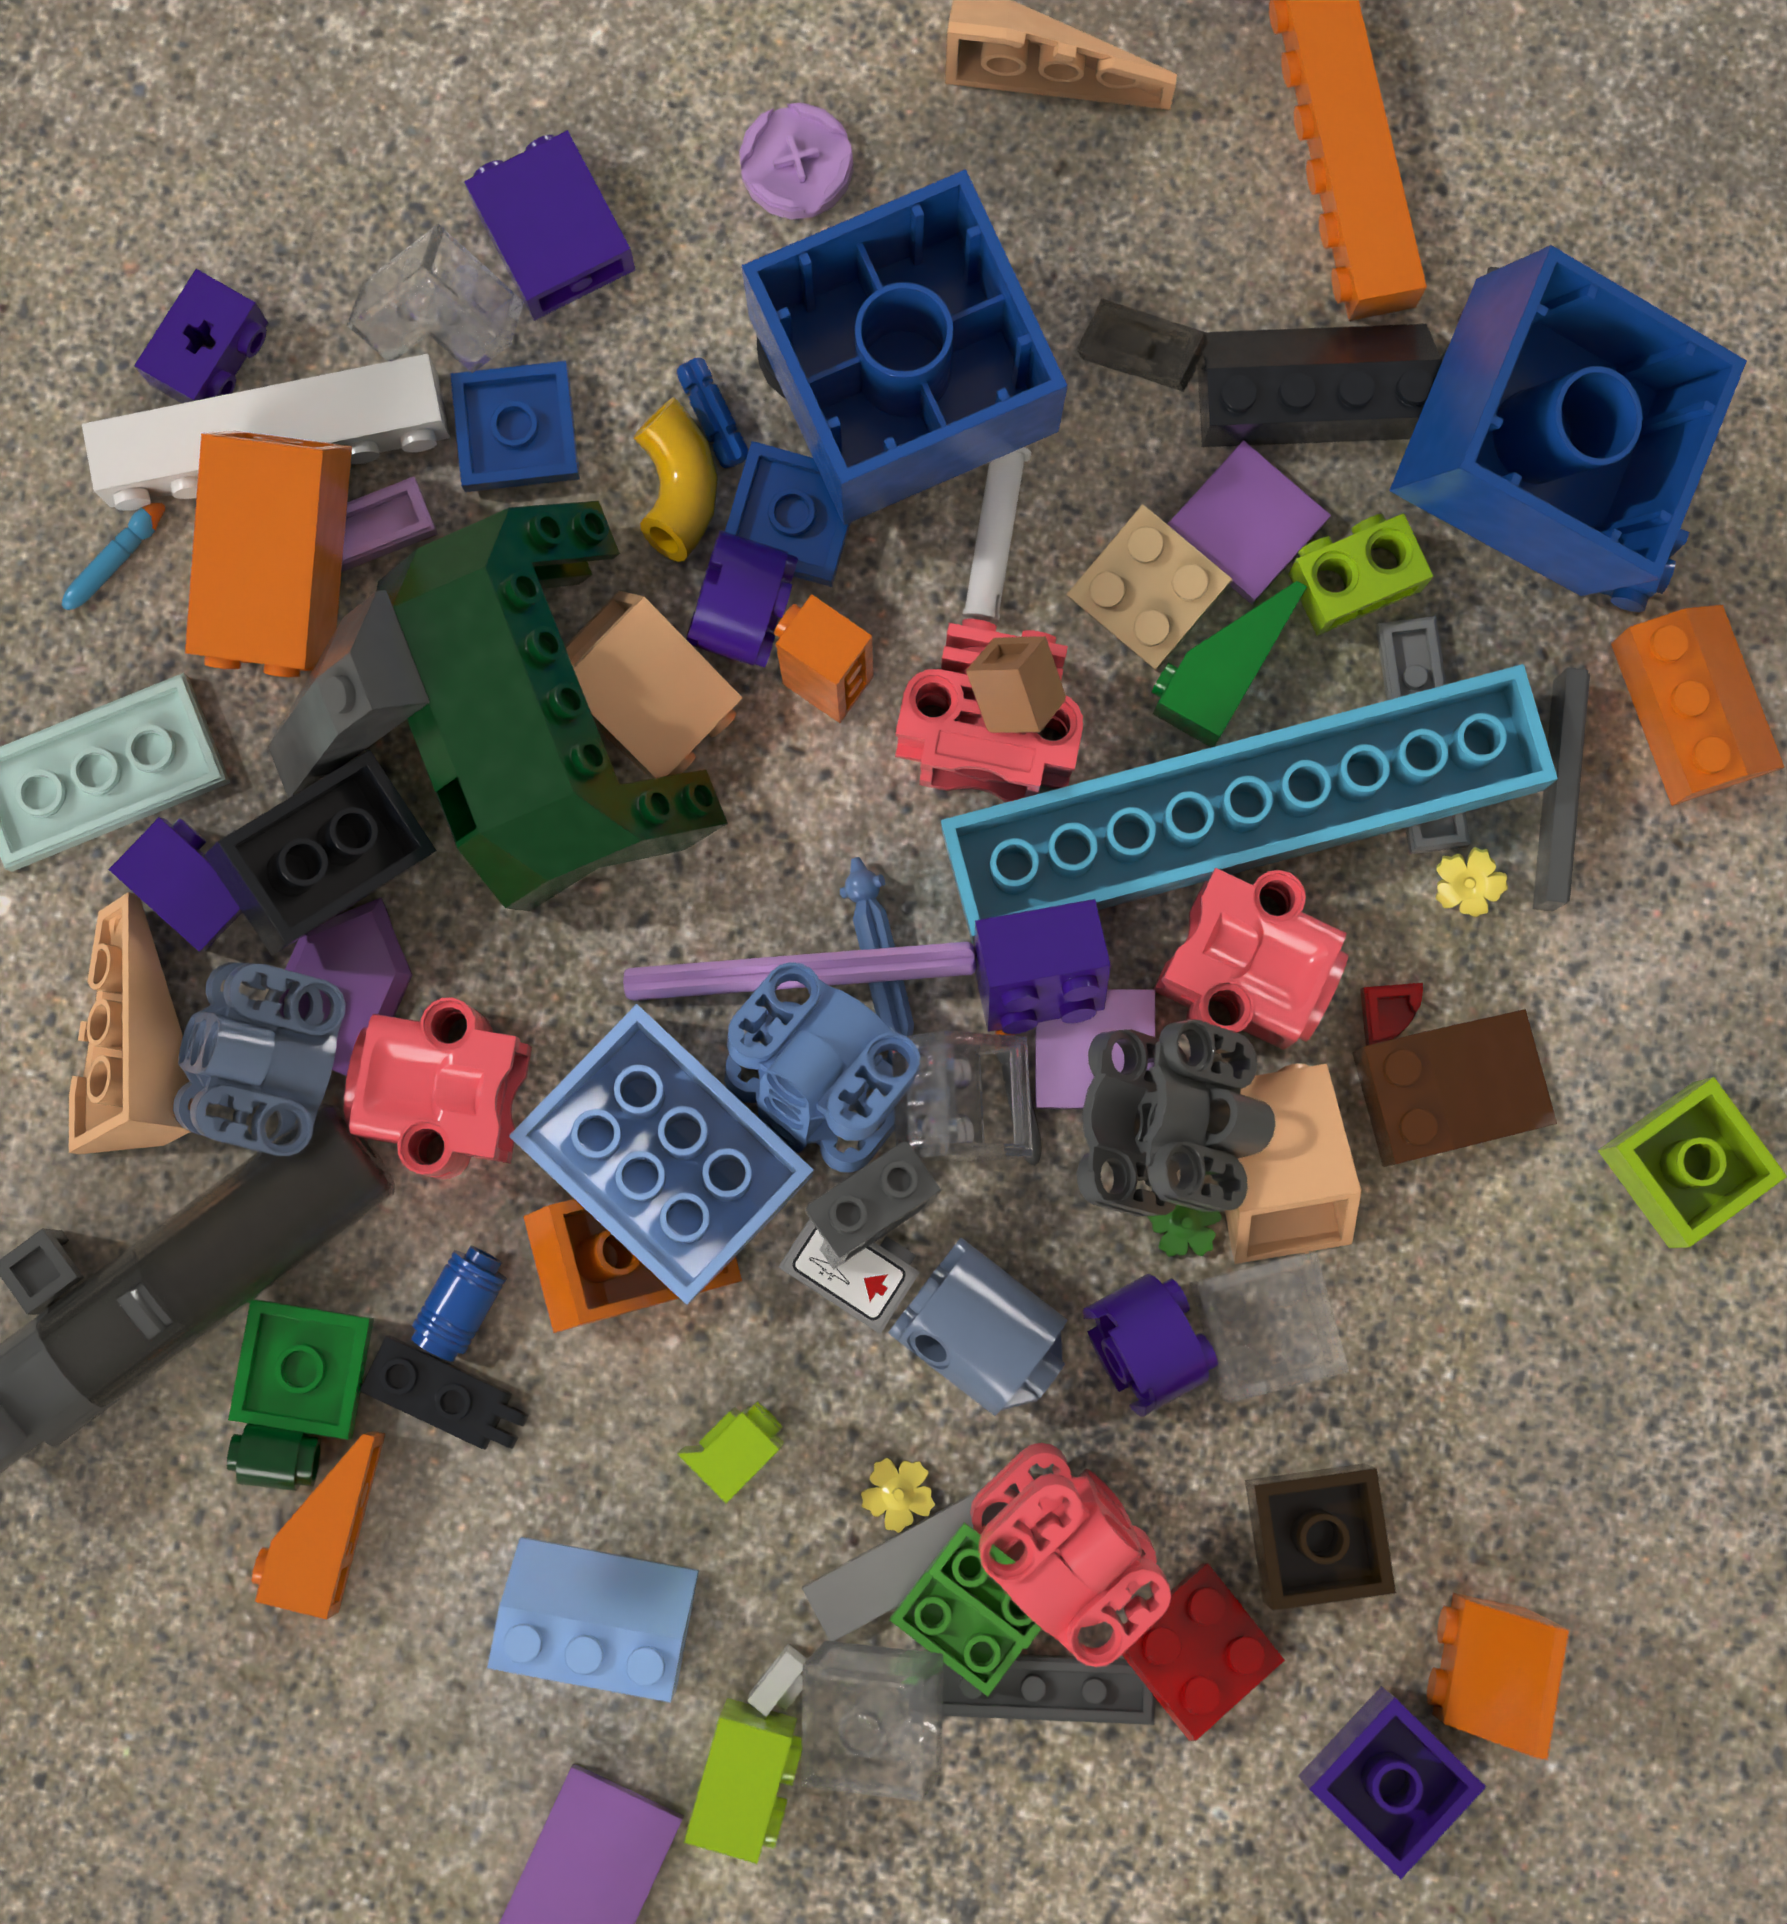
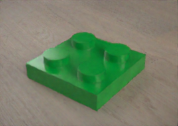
[228,1299,374,1440]

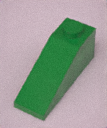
[1151,581,1307,748]

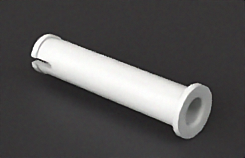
[962,447,1031,623]

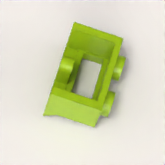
[676,1401,784,1504]

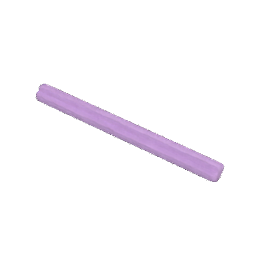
[623,942,976,1001]

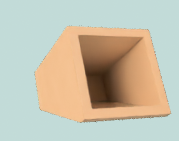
[565,591,743,779]
[1225,1063,1362,1264]

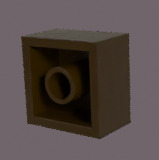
[1245,1463,1396,1611]

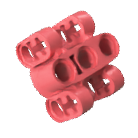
[970,1443,1171,1667]

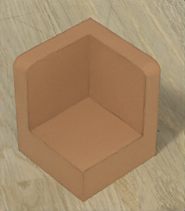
[966,636,1066,733]

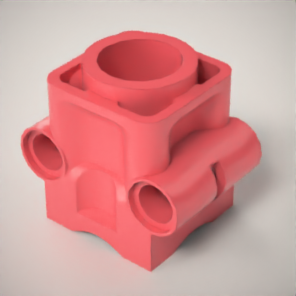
[1153,868,1348,1050]
[344,998,532,1179]

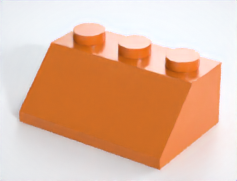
[1611,605,1784,806]

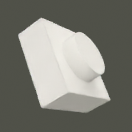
[747,1644,808,1717]

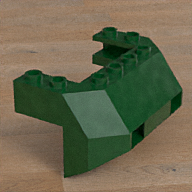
[376,501,728,911]

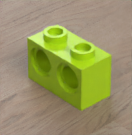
[1288,513,1433,636]

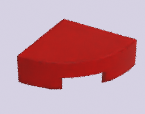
[1360,983,1423,1046]

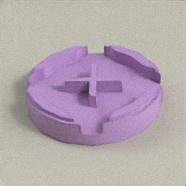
[739,103,853,219]

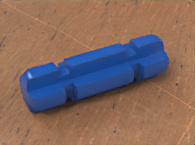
[677,357,748,469]

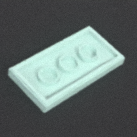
[0,673,230,872]

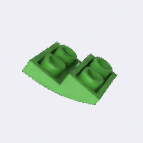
[889,1522,1042,1697]

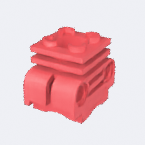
[895,619,1083,802]

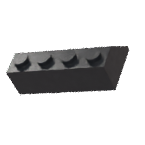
[1196,324,1442,447]

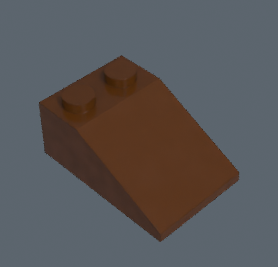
[1352,1009,1557,1167]

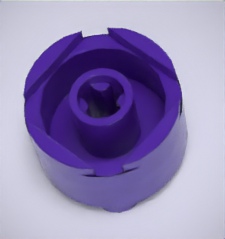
[686,530,798,668]
[1082,1274,1219,1417]

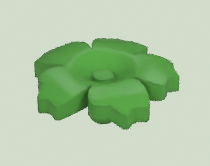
[1147,1205,1222,1257]

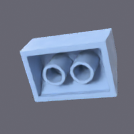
[487,1537,699,1703]

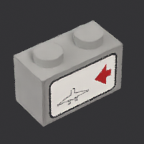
[778,1219,920,1334]

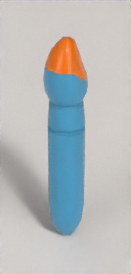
[62,503,165,610]

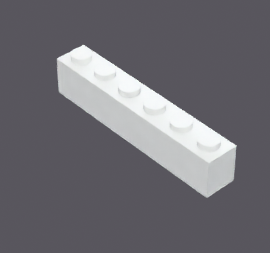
[82,354,450,511]

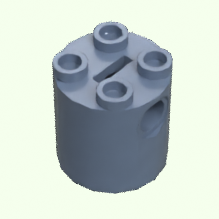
[888,1237,1068,1416]

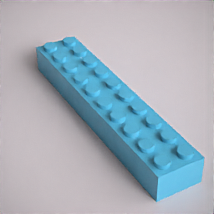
[941,664,1558,944]

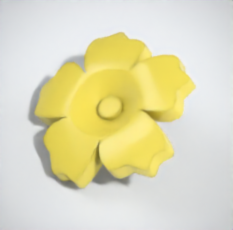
[1436,847,1508,917]
[861,1457,935,1533]

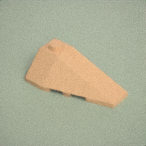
[945,0,1177,110]
[69,892,194,1154]

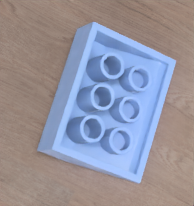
[509,1004,814,1305]

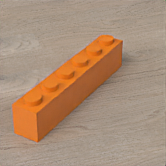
[1269,0,1427,321]

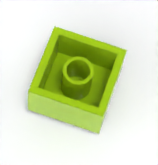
[1598,1077,1787,1248]
[684,1698,805,1864]

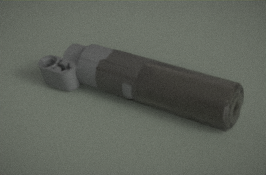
[0,1103,395,1473]

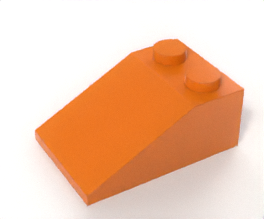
[523,1199,742,1333]
[1427,1593,1569,1760]

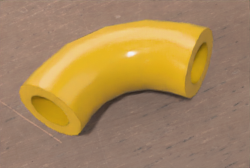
[633,397,718,562]

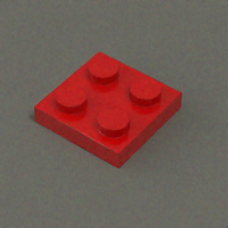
[1122,1563,1285,1741]

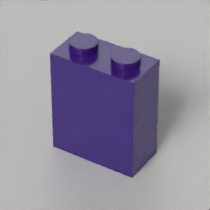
[464,130,636,321]

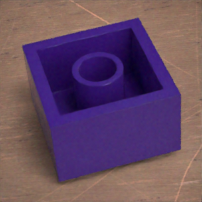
[974,899,1111,1034]
[1298,1686,1486,1880]

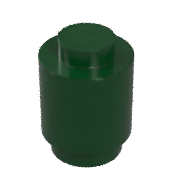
[227,1423,321,1491]

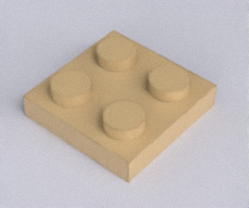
[1066,504,1232,671]

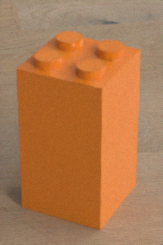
[185,431,352,677]

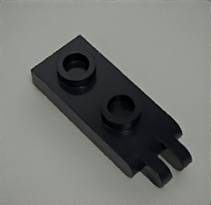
[359,1335,529,1450]

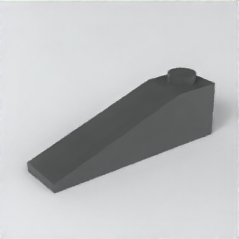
[268,590,430,798]

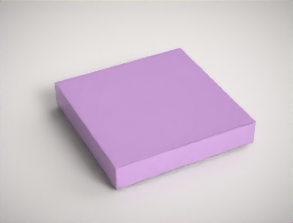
[1035,989,1155,1109]

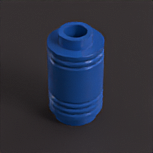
[411,1246,507,1362]

